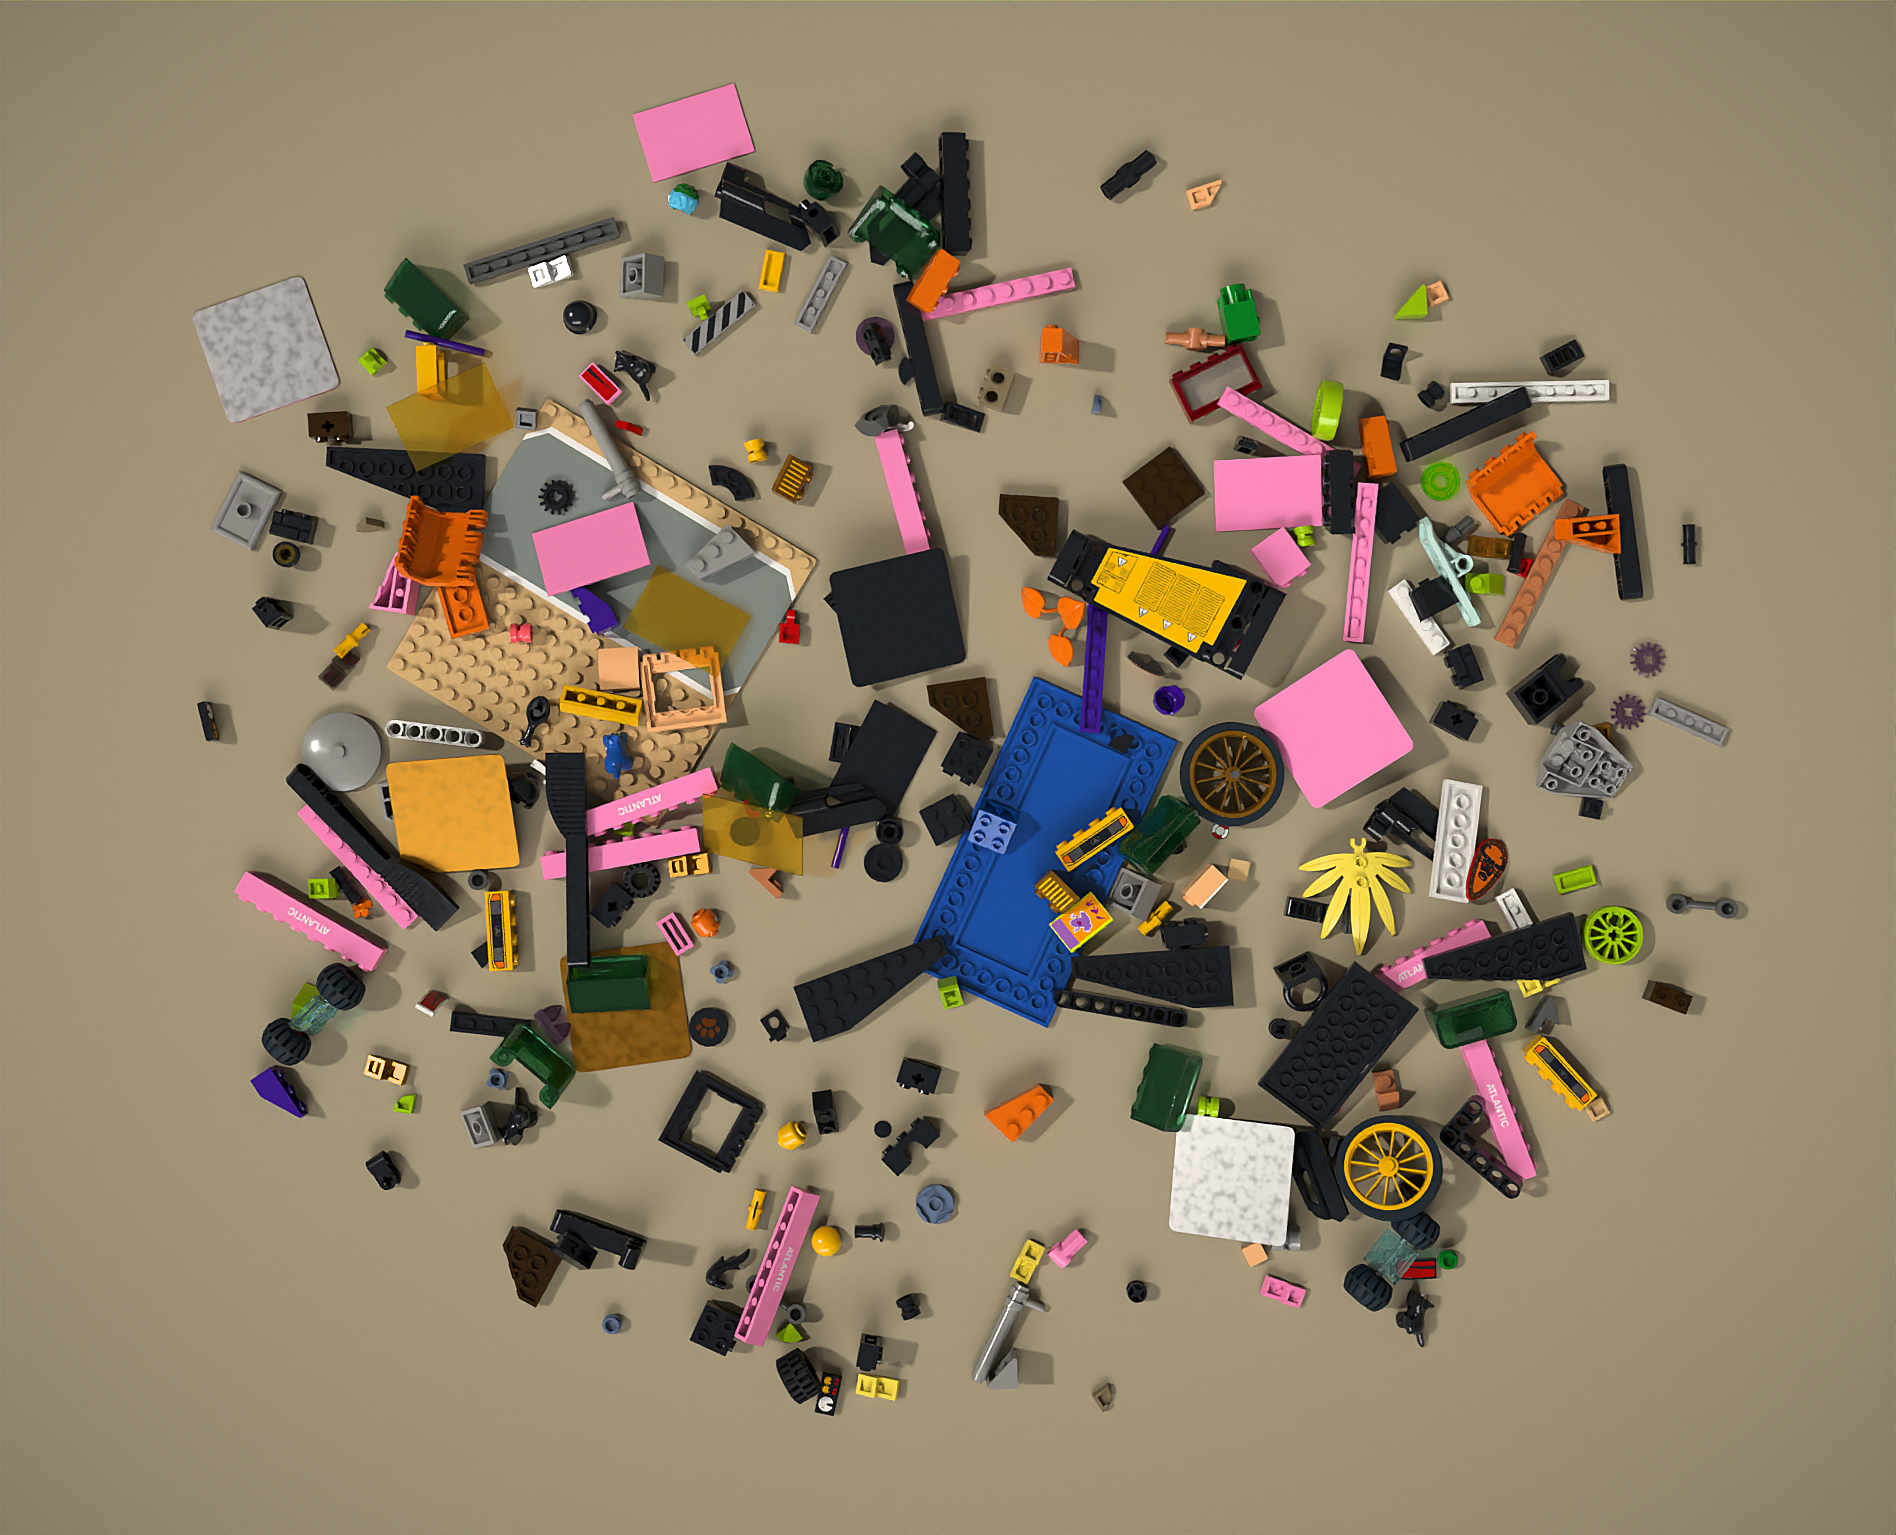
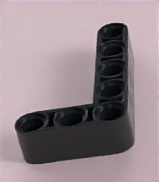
[1440,1095,1523,1199]
[550,1209,647,1270]

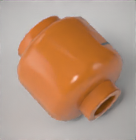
[691,908,720,938]

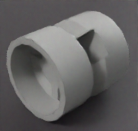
[1270,1225,1301,1251]

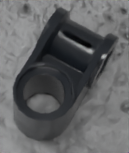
[366,1151,401,1190]

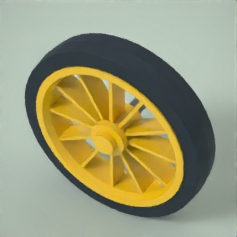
[1336,1115,1443,1222]

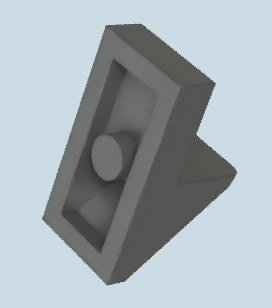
[1524,994,1559,1034]

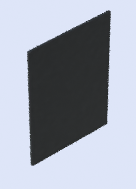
[829,699,937,817]

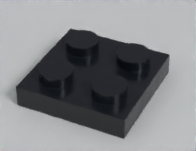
[919,793,972,846]

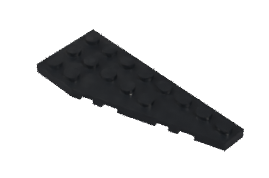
[326,446,486,513]
[1421,912,1587,981]
[793,934,948,1043]
[1071,946,1234,1008]

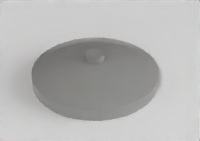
[302,712,383,791]

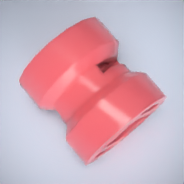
[510,623,533,643]

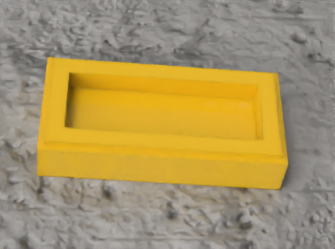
[759,249,786,293]

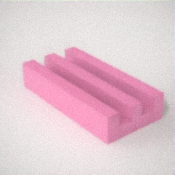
[656,913,694,956]

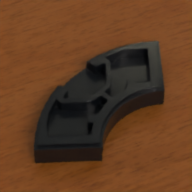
[708,465,755,501]

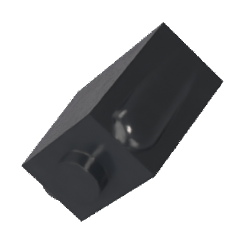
[1409,575,1460,622]

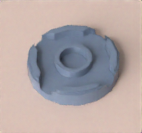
[916,1184,955,1224]

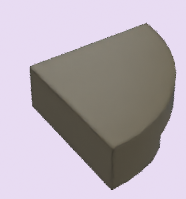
[356,517,384,532]
[1091,1383,1111,1412]

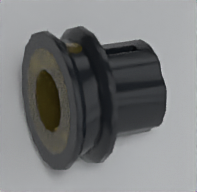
[272,541,300,568]

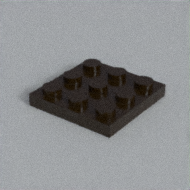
[1122,446,1205,529]

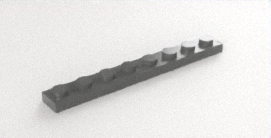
[463,217,621,285]

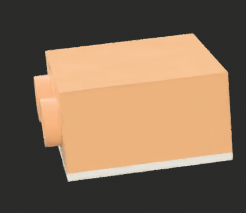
[1181,863,1228,909]

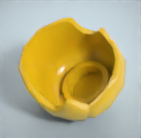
[811,1226,842,1257]

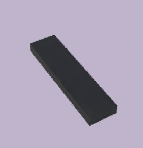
[450,1011,531,1040]

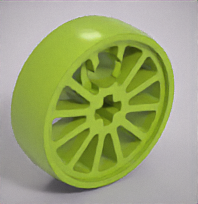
[1311,380,1343,441]
[1581,905,1643,965]

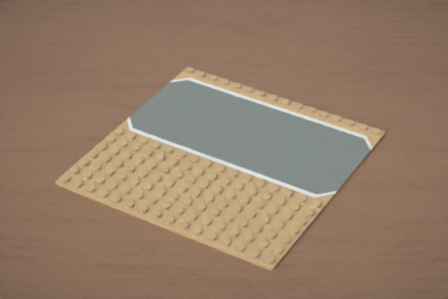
[387,399,816,828]

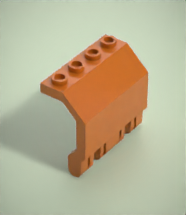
[394,496,489,587]

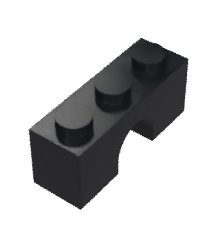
[881,1116,940,1177]

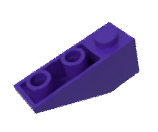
[570,586,619,636]
[250,1065,308,1118]

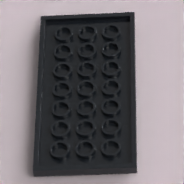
[1257,961,1419,1131]

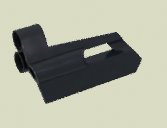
[867,152,941,266]
[714,162,811,251]
[773,776,886,838]
[1363,787,1439,862]
[1292,1128,1349,1222]

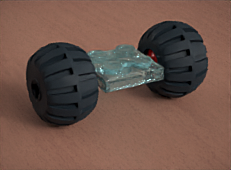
[261,963,366,1066]
[1343,1211,1440,1312]

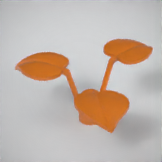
[1021,587,1086,667]

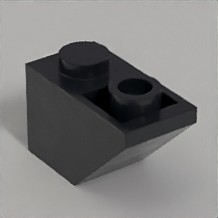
[812,1089,839,1135]

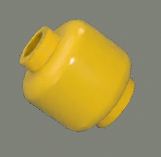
[777,1121,807,1150]

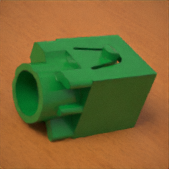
[1217,283,1261,346]

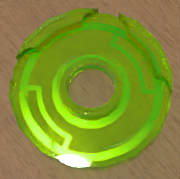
[1420,462,1461,501]

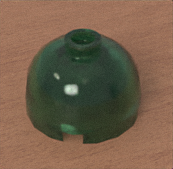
[803,160,844,201]

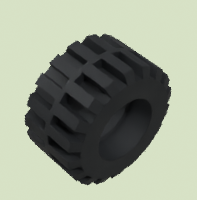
[776,1348,821,1404]

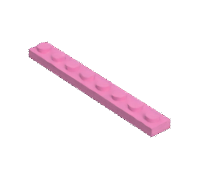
[920,267,1075,321]
[1217,387,1362,483]
[1343,482,1378,642]
[297,804,419,929]

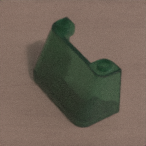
[848,185,941,281]
[489,1023,576,1109]

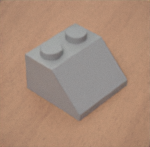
[620,253,665,299]
[1105,867,1162,922]

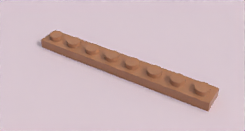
[1494,499,1584,648]

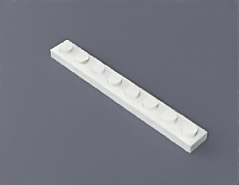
[1450,380,1609,404]

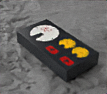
[197,701,220,742]
[815,1372,842,1416]

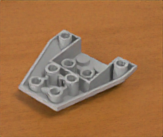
[1536,720,1633,799]

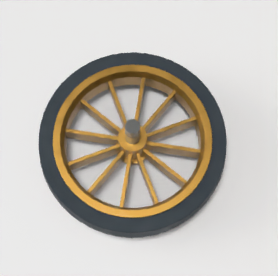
[1180,722,1284,826]

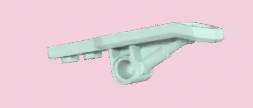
[1418,517,1481,627]

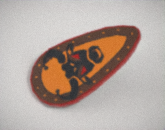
[1466,838,1508,901]

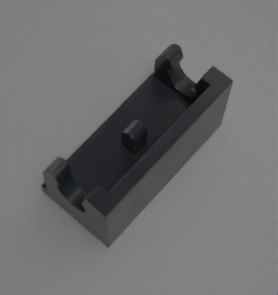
[549,1232,598,1270]

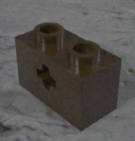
[307,411,353,443]
[1642,980,1693,1015]

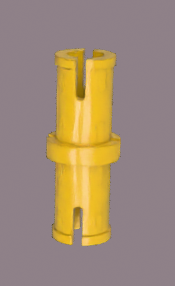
[333,622,371,659]
[1137,901,1174,936]
[745,1188,767,1231]

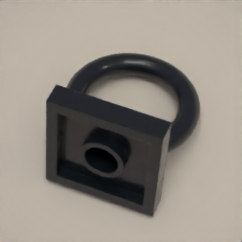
[1273,951,1329,1012]

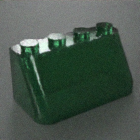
[383,258,469,340]
[719,742,801,823]
[1118,794,1201,879]
[566,954,651,1014]
[1423,987,1517,1049]
[1130,1043,1203,1133]

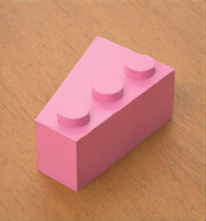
[369,552,420,616]

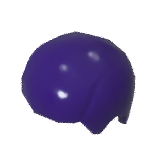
[1153,685,1185,715]

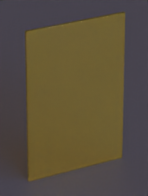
[386,362,514,471]
[623,566,751,678]
[702,793,803,876]

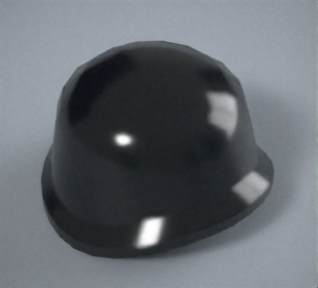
[563,300,597,335]

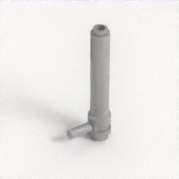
[579,399,642,501]
[972,1281,1045,1384]

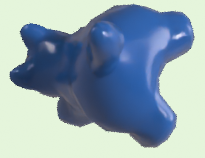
[602,731,634,779]

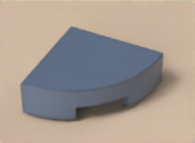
[1091,395,1102,415]

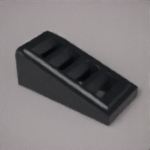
[1539,339,1584,376]
[940,401,985,433]
[1233,435,1258,455]
[1283,896,1326,923]

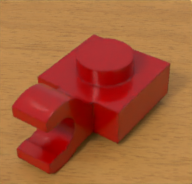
[779,609,800,644]

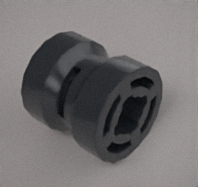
[1417,381,1446,408]
[895,1293,921,1321]

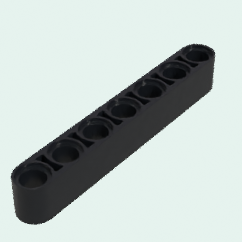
[893,281,943,417]
[1399,386,1533,462]
[1602,463,1643,601]
[1052,988,1187,1027]

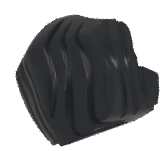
[1399,1174,1425,1200]

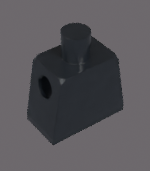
[798,199,840,248]

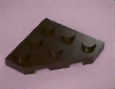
[998,494,1059,557]
[927,677,994,738]
[502,1226,562,1308]

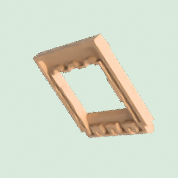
[639,646,727,733]

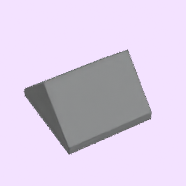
[460,1101,502,1149]
[986,1348,1018,1389]

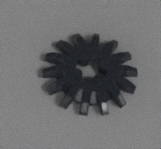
[538,480,574,515]

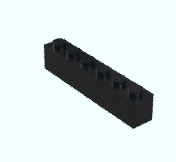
[938,132,972,256]

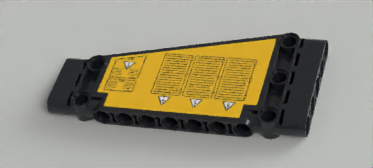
[1047,529,1287,680]

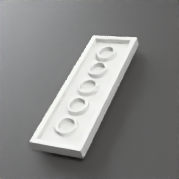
[1429,779,1483,903]

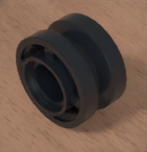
[875,816,904,846]

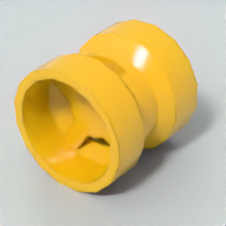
[744,439,768,463]

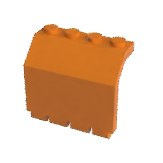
[1465,431,1564,538]

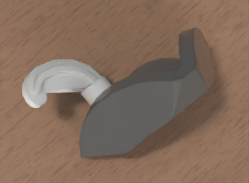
[854,405,914,437]

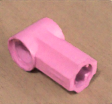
[1047,1228,1088,1269]

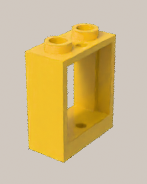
[416,342,446,400]

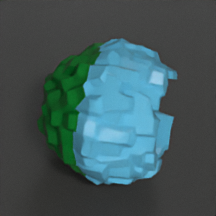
[668,183,699,215]

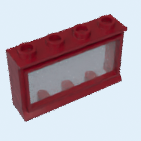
[1169,344,1263,424]

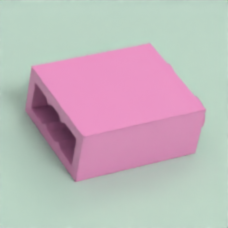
[1249,527,1311,589]

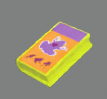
[1049,891,1113,953]

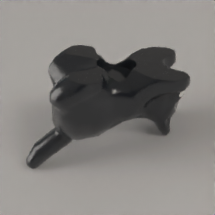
[614,350,656,401]
[497,1087,538,1146]
[1396,1290,1434,1347]

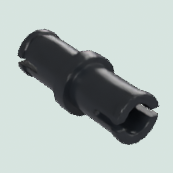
[1681,524,1697,564]
[1507,533,1527,574]
[329,866,362,905]

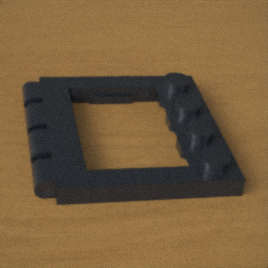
[658,1070,763,1174]

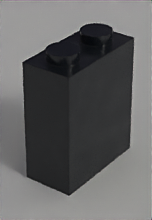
[1374,481,1420,544]

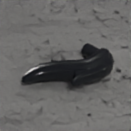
[706,1249,750,1290]

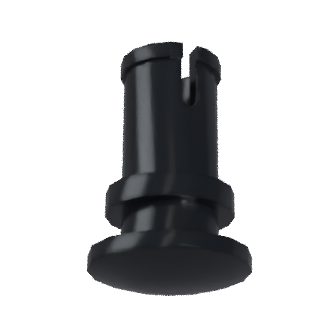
[854,1222,885,1242]

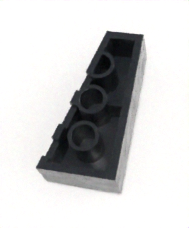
[1322,449,1355,535]

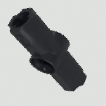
[1100,150,1157,201]

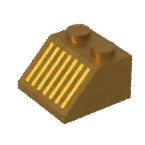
[771,454,814,504]
[1033,869,1080,914]

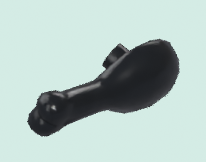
[519,696,550,748]

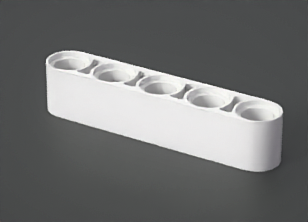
[386,720,486,748]

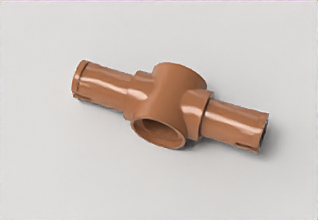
[1165,328,1225,351]

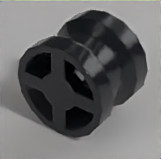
[1268,1018,1290,1039]
[1126,1280,1147,1303]

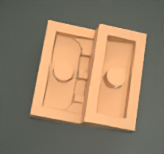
[598,647,640,691]

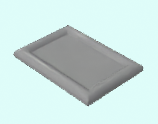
[210,471,282,551]

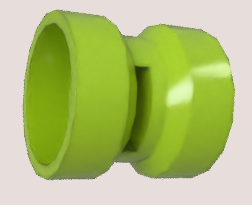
[1294,525,1316,548]
[1197,1096,1219,1117]

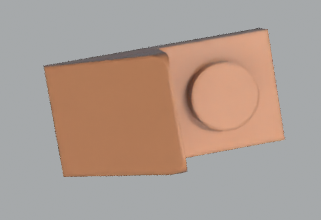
[748,867,783,899]
[1372,1069,1399,1111]

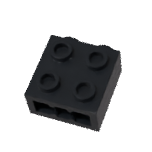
[940,731,994,786]
[1160,917,1208,951]
[690,1300,742,1356]

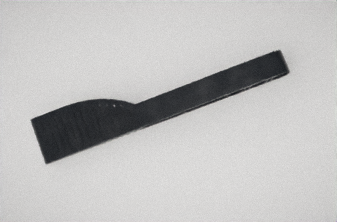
[545,752,591,968]
[286,763,459,931]

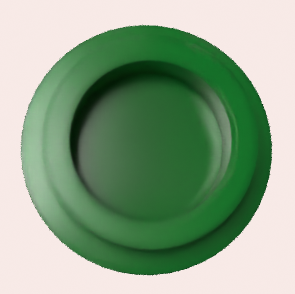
[1438,1250,1458,1270]

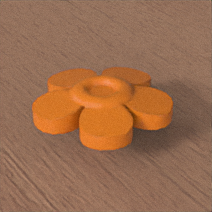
[352,897,373,919]

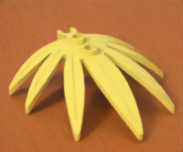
[1299,838,1411,955]

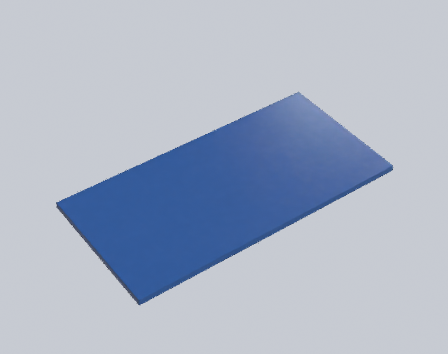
[913,676,1178,1028]

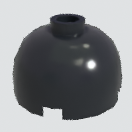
[507,772,540,809]

